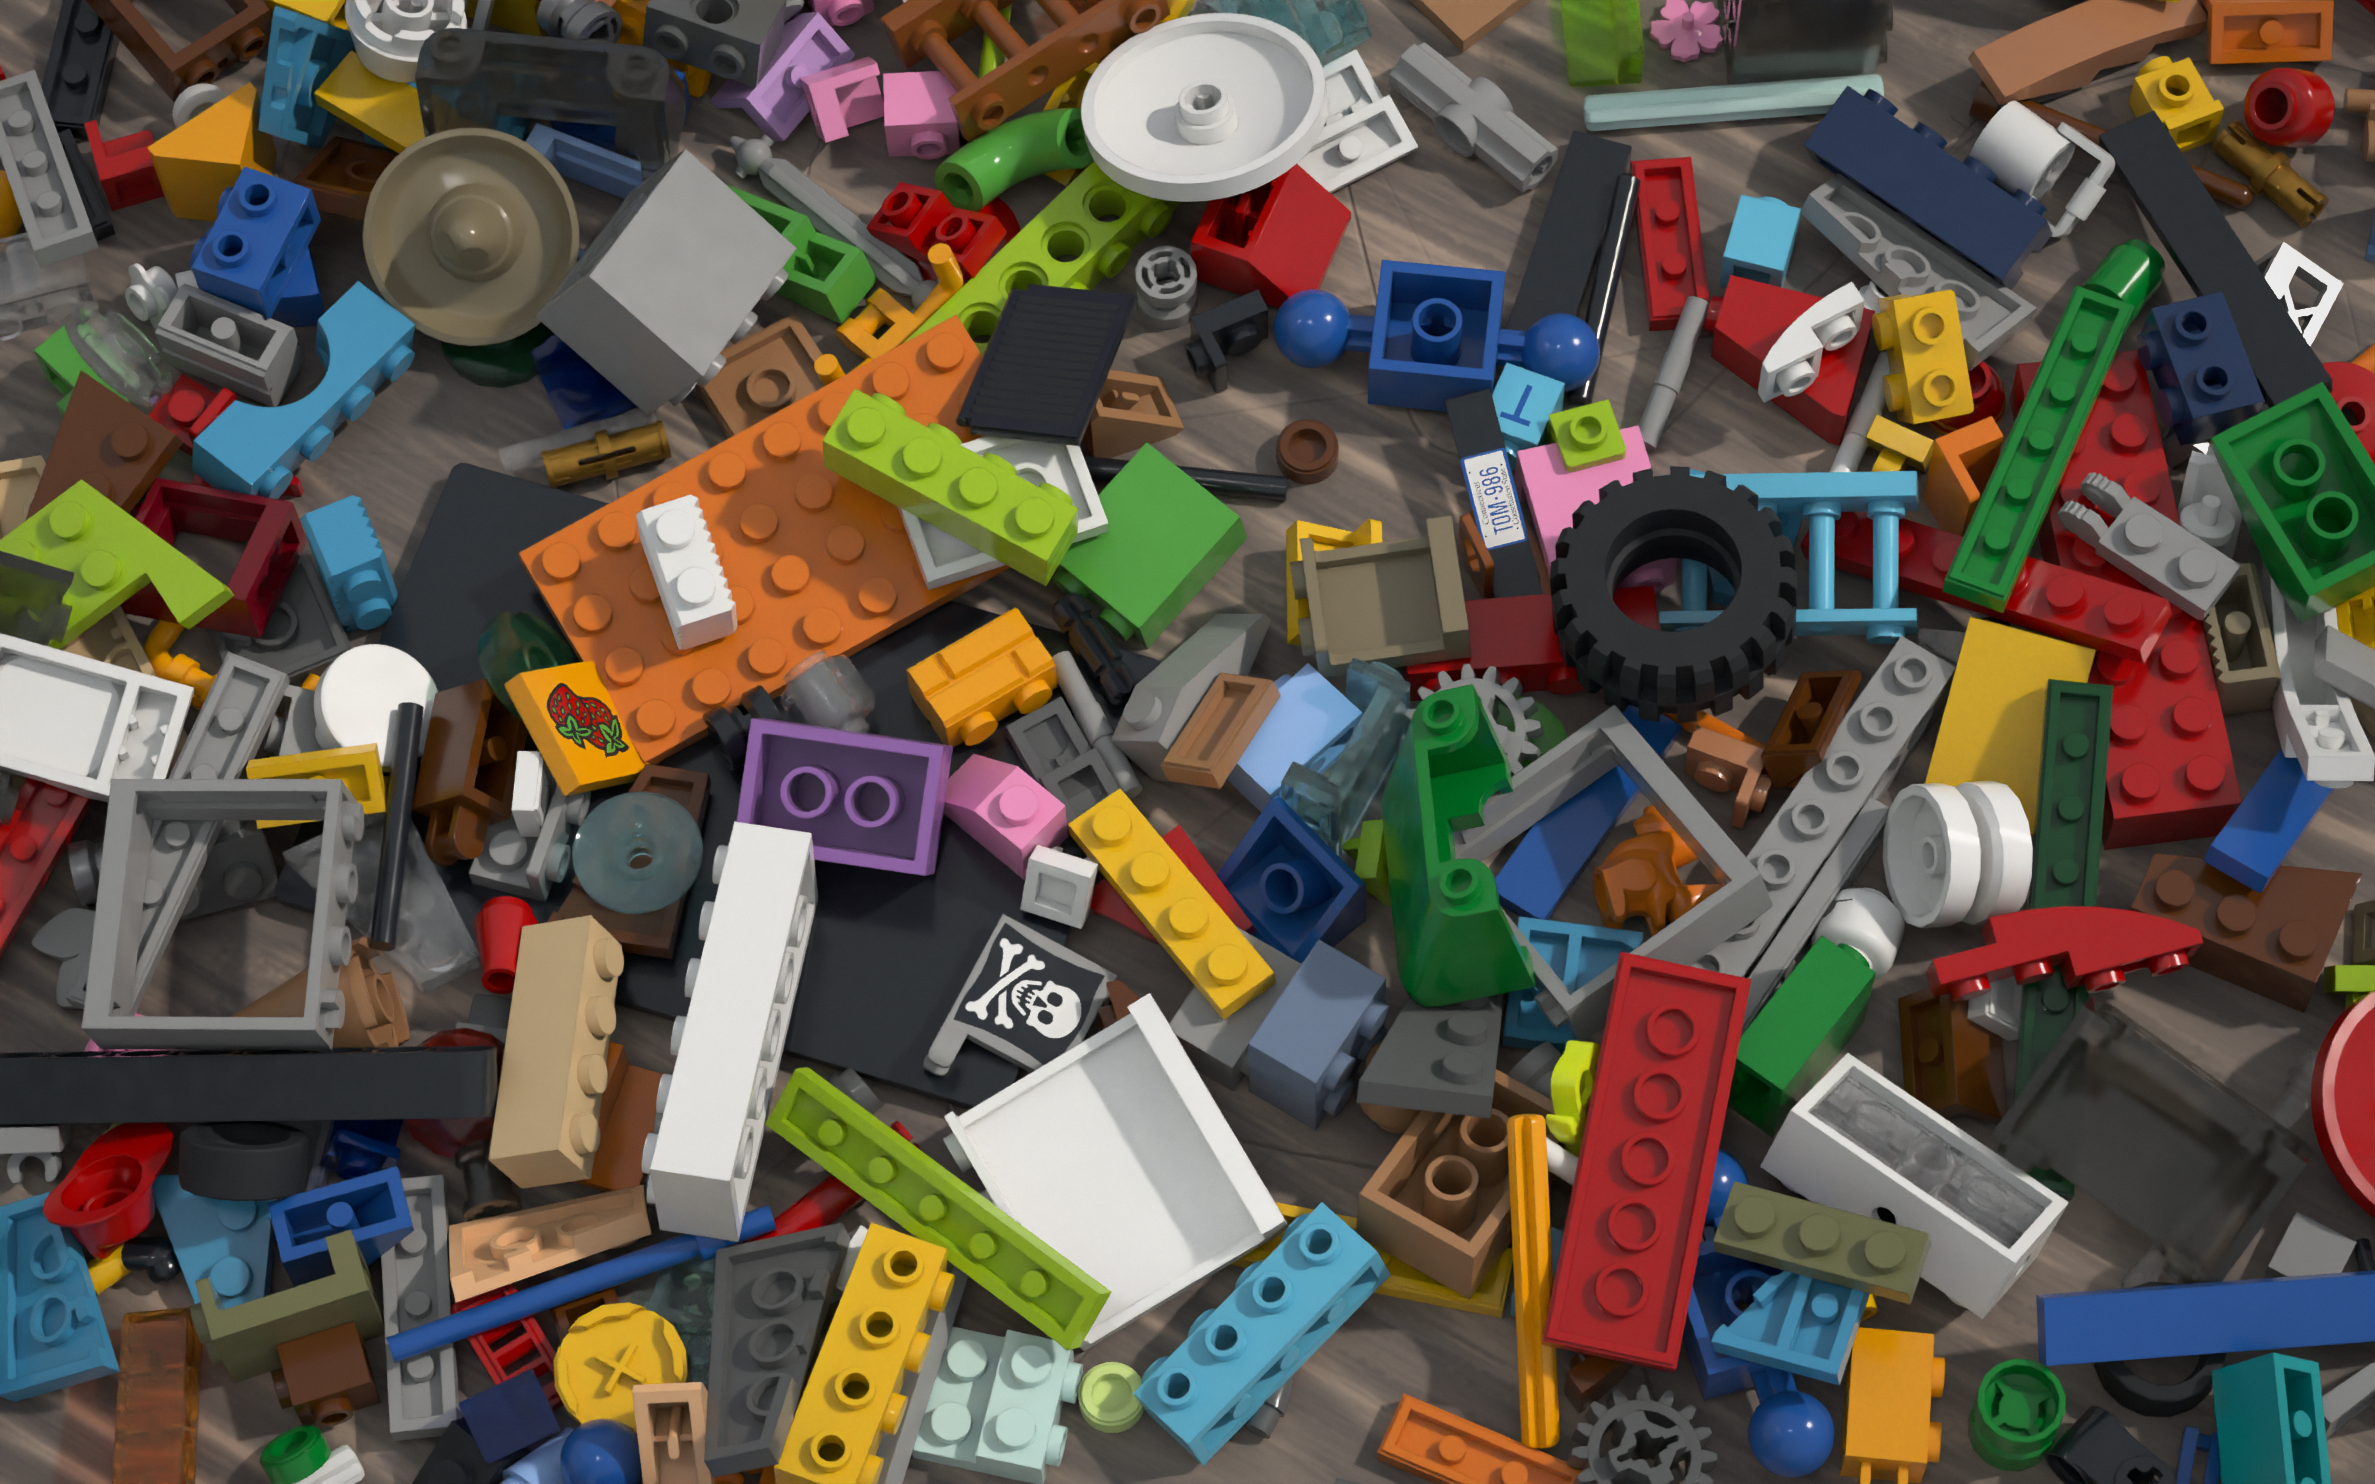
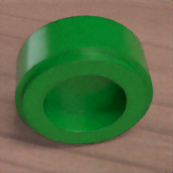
[260,1425,331,1484]

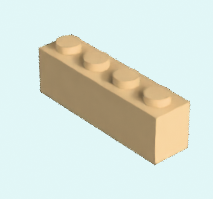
[488,915,624,1189]

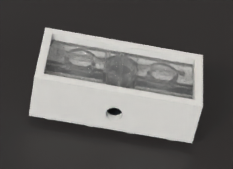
[1760,1053,2069,1319]

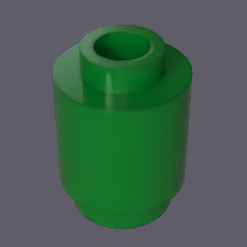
[2082,239,2165,326]

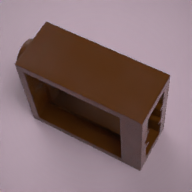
[86,0,271,102]

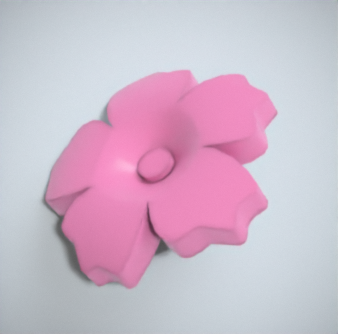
[1650,0,1723,63]

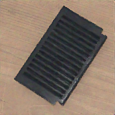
[956,284,1138,446]

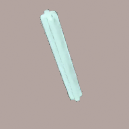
[1583,74,1884,131]

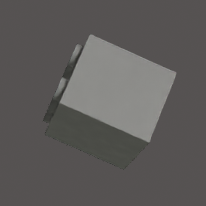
[536,149,797,415]

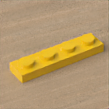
[1068,788,1276,1021]

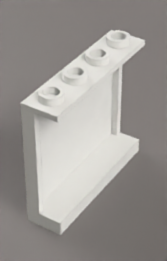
[943,993,1289,1351]

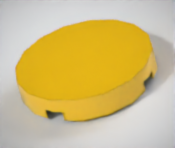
[554,1302,689,1434]

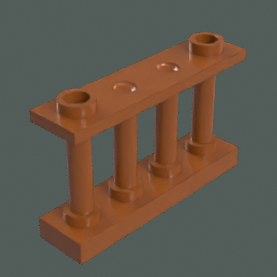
[881,0,1171,143]

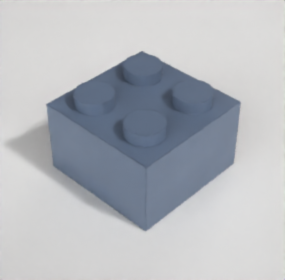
[1248,939,1390,1131]

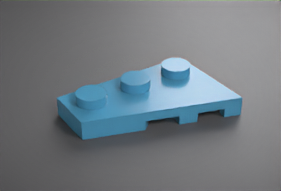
[0,1192,120,1402]

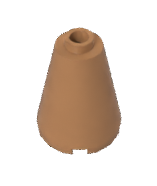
[230,937,410,1048]

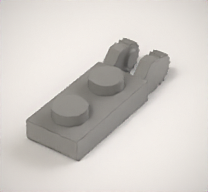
[2057,472,2241,621]

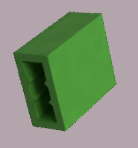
[1052,442,1248,648]

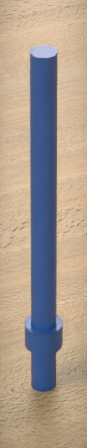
[386,1205,777,1363]

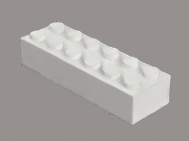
[642,821,818,1242]

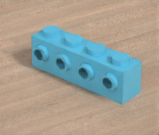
[1133,1202,1390,1466]

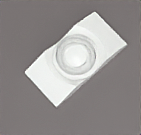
[0,633,194,802]

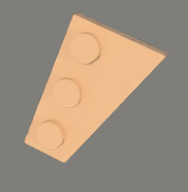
[449,1185,652,1302]

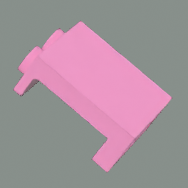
[1515,425,1678,594]

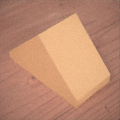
[632,1382,715,1484]

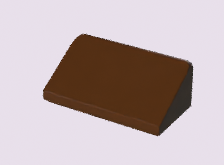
[1761,670,1862,789]

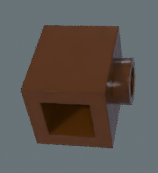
[271,1321,381,1427]

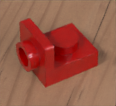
[148,374,238,456]

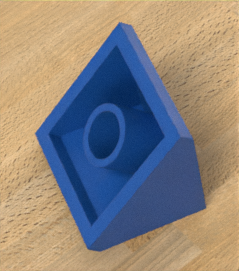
[1216,796,1366,964]

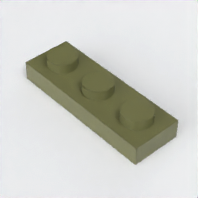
[1713,1181,1931,1305]

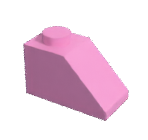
[944,754,1068,881]

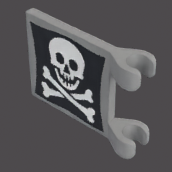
[923,914,1117,1077]

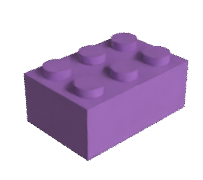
[736,718,953,876]

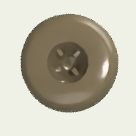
[362,128,579,346]

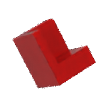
[84,120,165,211]

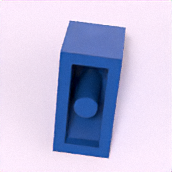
[267,1166,414,1287]

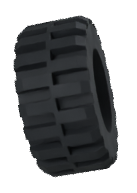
[1550,466,1797,723]

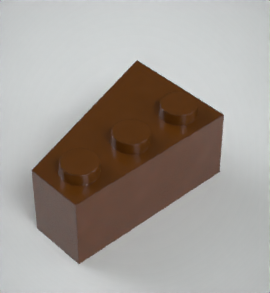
[2130,853,2362,1013]

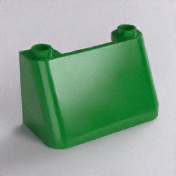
[1381,684,1535,1007]

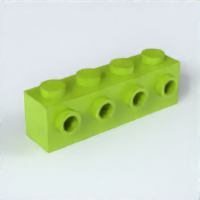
[822,389,1079,586]

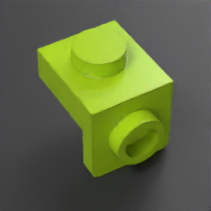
[1546,399,1626,472]

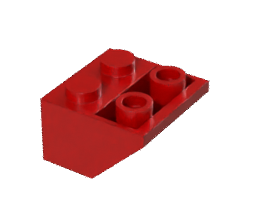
[1191,164,1351,308]

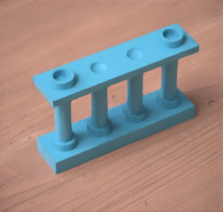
[1660,471,1919,645]

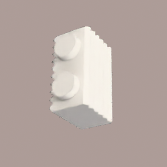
[636,494,738,650]

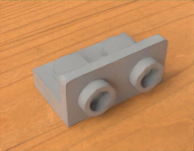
[469,770,591,902]

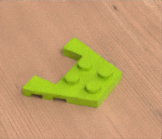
[0,479,235,650]

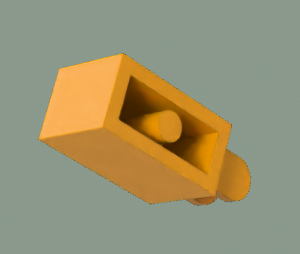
[1840,1327,1945,1484]

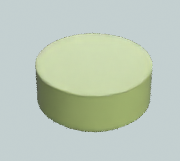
[1078,1362,1144,1433]

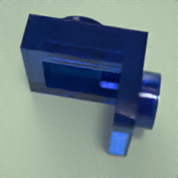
[319,1119,403,1180]

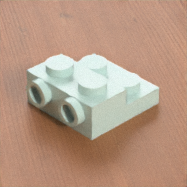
[912,1326,1083,1484]

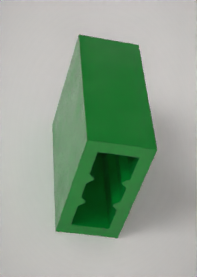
[1727,935,1876,1138]

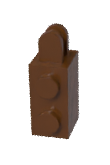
[412,678,528,867]

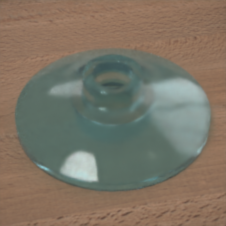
[572,792,703,914]

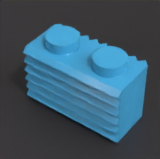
[300,495,398,632]

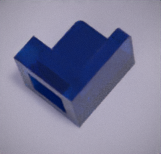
[456,1369,561,1463]

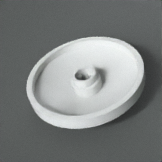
[1081,13,1328,202]

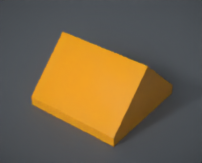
[147,82,277,222]

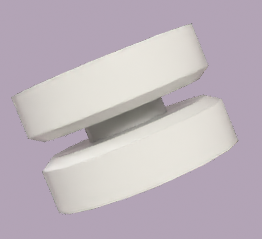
[1883,781,2033,928]

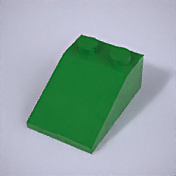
[2209,382,2375,624]

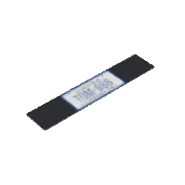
[1445,389,1543,598]

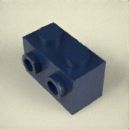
[2136,291,2265,446]

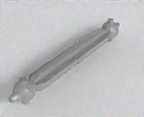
[729,134,939,314]

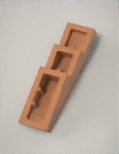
[1968,0,2208,105]

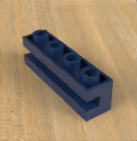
[1804,85,2053,290]

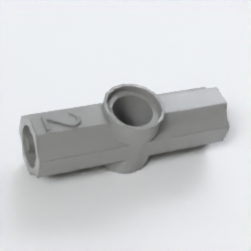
[1389,42,1558,192]

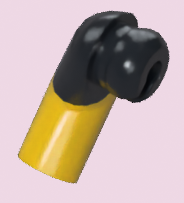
[87,1237,181,1295]

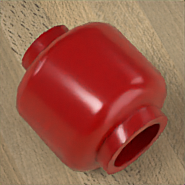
[2243,68,2335,148]

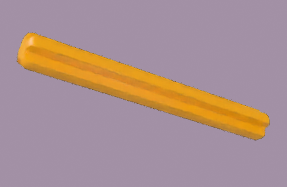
[1507,1114,1560,1449]

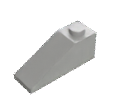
[1111,614,1271,782]

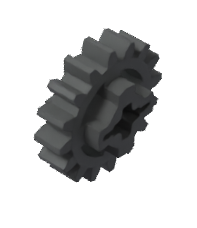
[1567,1384,1718,1484]

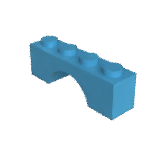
[192,281,415,499]

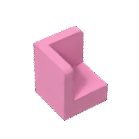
[800,56,884,143]

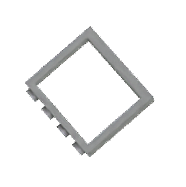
[1453,705,1773,1041]
[81,779,364,1051]

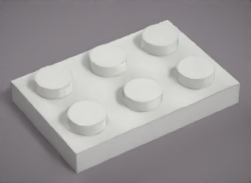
[897,436,1109,590]

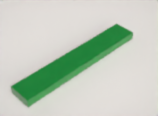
[1942,286,2135,613]

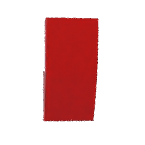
[866,182,1007,279]

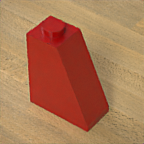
[1704,275,1875,446]

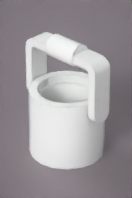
[1969,100,2115,238]

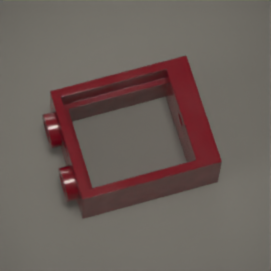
[120,478,308,639]

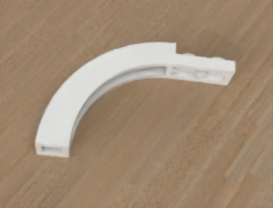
[2261,558,2375,788]

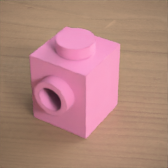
[883,71,961,159]

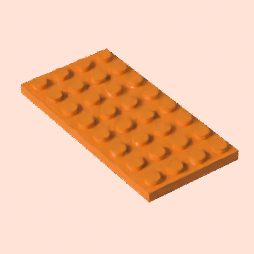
[519,315,1010,765]

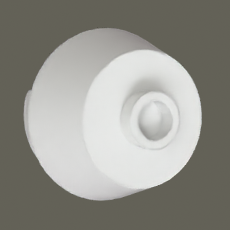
[345,0,467,83]

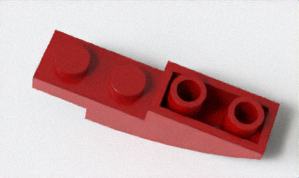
[1926,906,2203,1002]

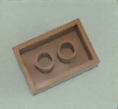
[1356,1069,1568,1299]

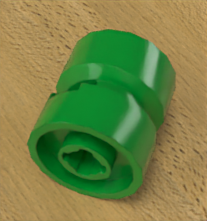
[1968,1359,2066,1472]

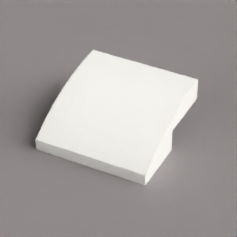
[1297,49,1418,193]

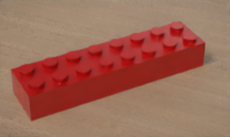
[2009,350,2242,850]

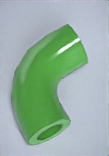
[934,108,1094,212]

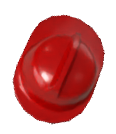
[43,1122,174,1260]

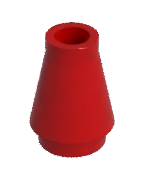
[473,896,538,994]

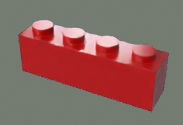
[1403,586,1659,701]

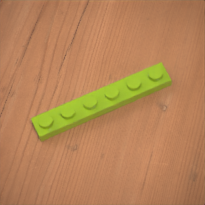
[765,1067,1112,1350]

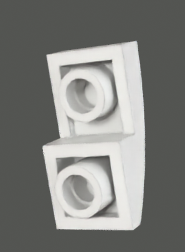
[1758,282,1865,403]

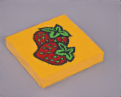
[504,660,649,796]

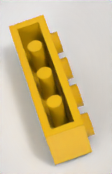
[774,1222,955,1484]

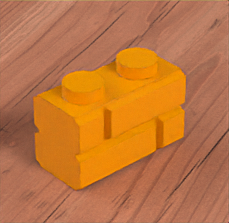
[906,608,1058,747]

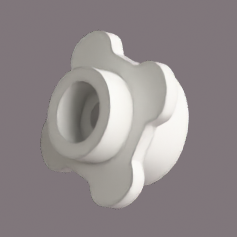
[125,263,178,329]

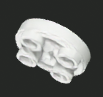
[314,644,438,772]

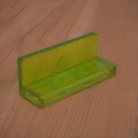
[1560,0,1644,87]

